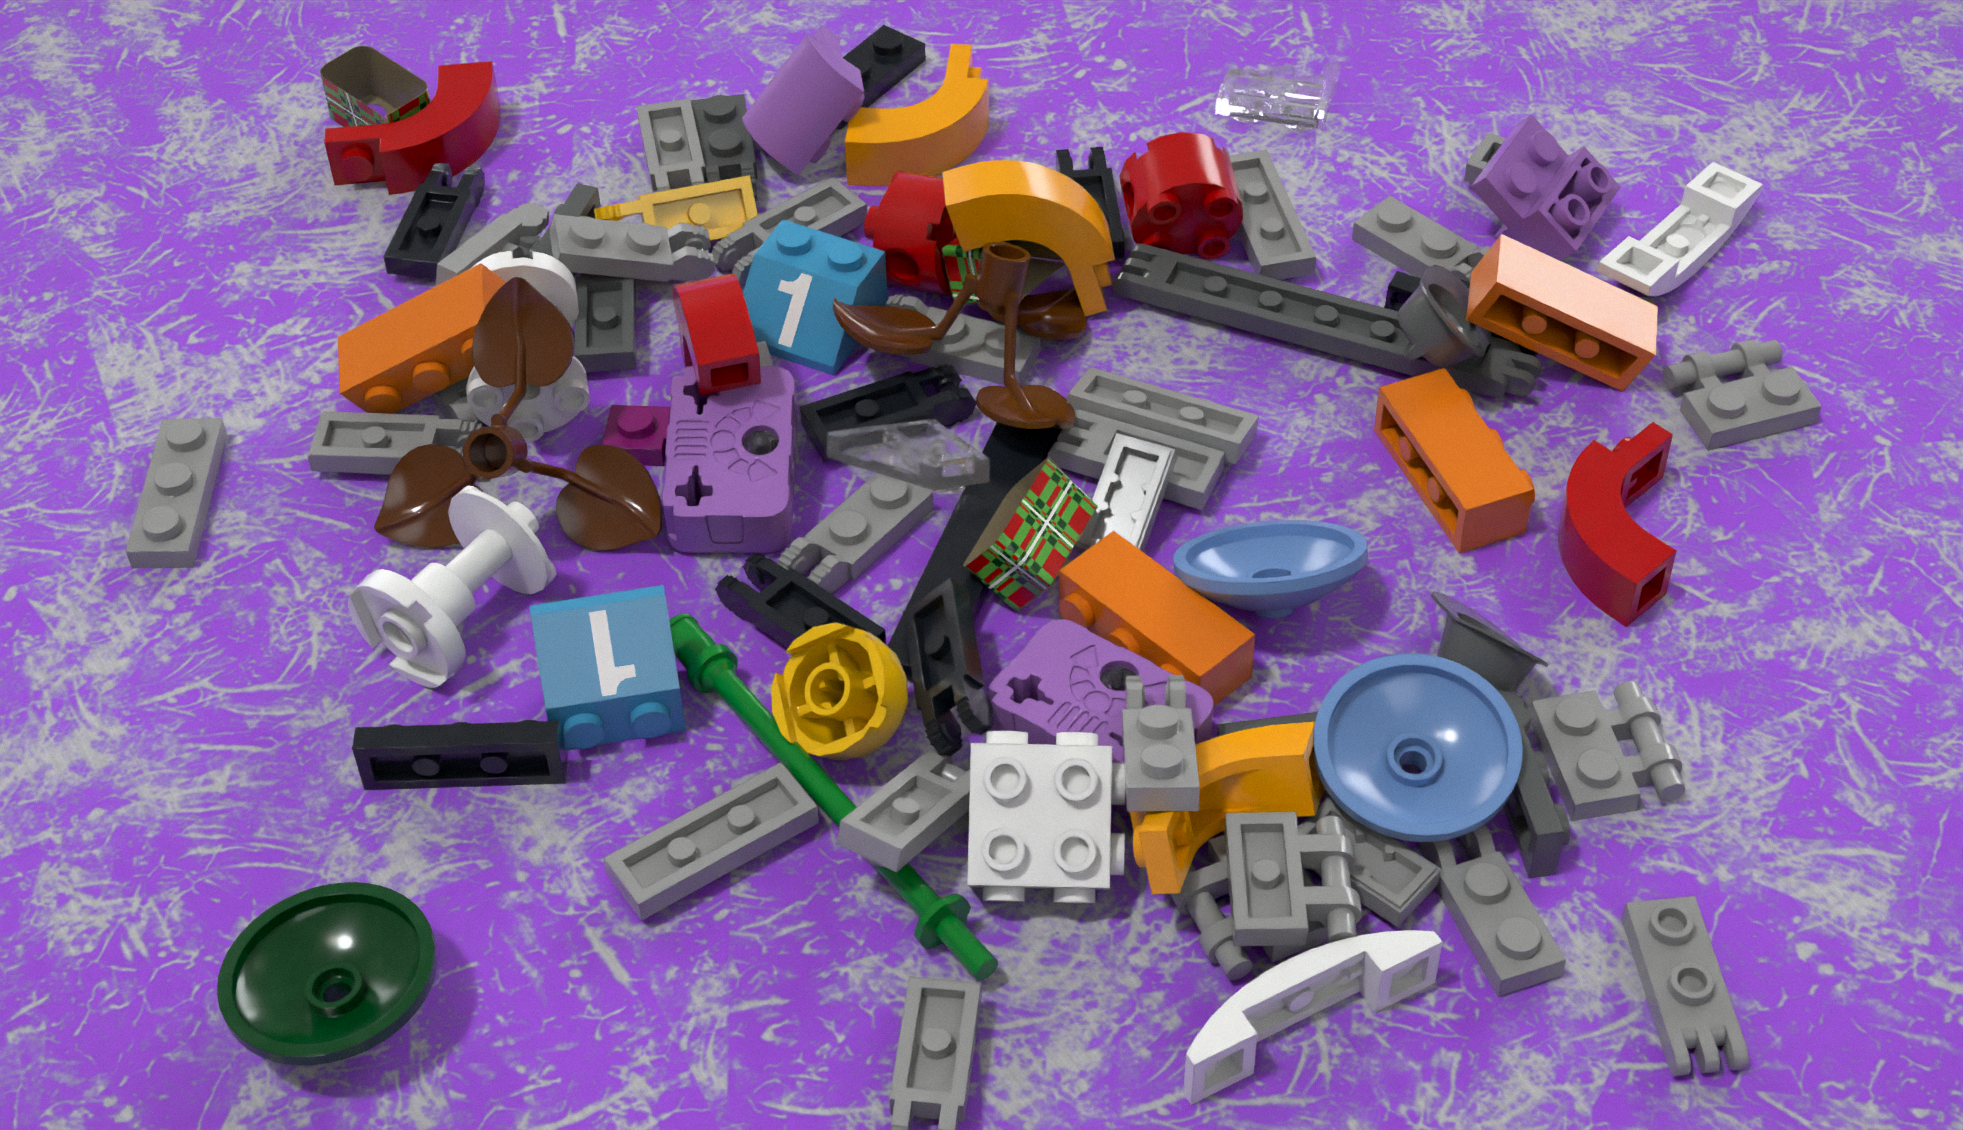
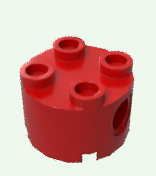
[1119,132,1243,259]
[864,171,957,296]

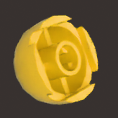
[771,622,908,760]

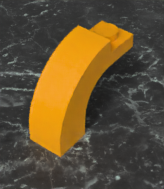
[844,44,989,186]
[942,160,1115,317]
[1129,722,1325,895]

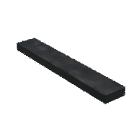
[887,422,1062,682]

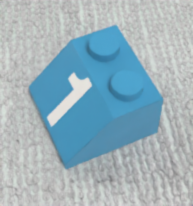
[743,219,888,376]
[530,585,686,750]

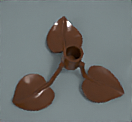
[832,242,1086,430]
[374,277,662,550]

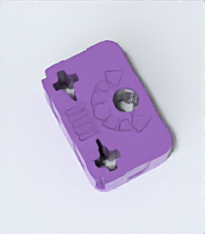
[662,366,798,553]
[989,619,1213,819]

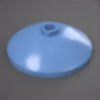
[1173,520,1368,618]
[1313,653,1523,842]

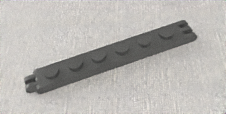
[1112,244,1542,398]

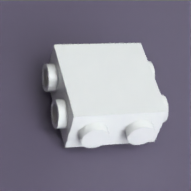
[967,731,1125,903]

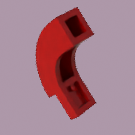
[324,61,500,195]
[672,273,761,396]
[1558,422,1677,627]

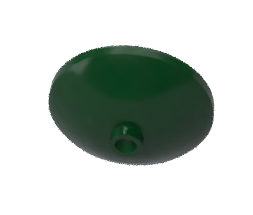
[217,882,438,1065]

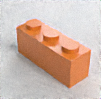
[1466,234,1658,392]
[338,263,506,414]
[1374,368,1535,553]
[1059,531,1255,707]

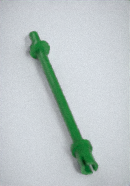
[669,613,998,981]

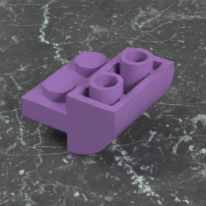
[742,25,865,175]
[1471,115,1621,260]

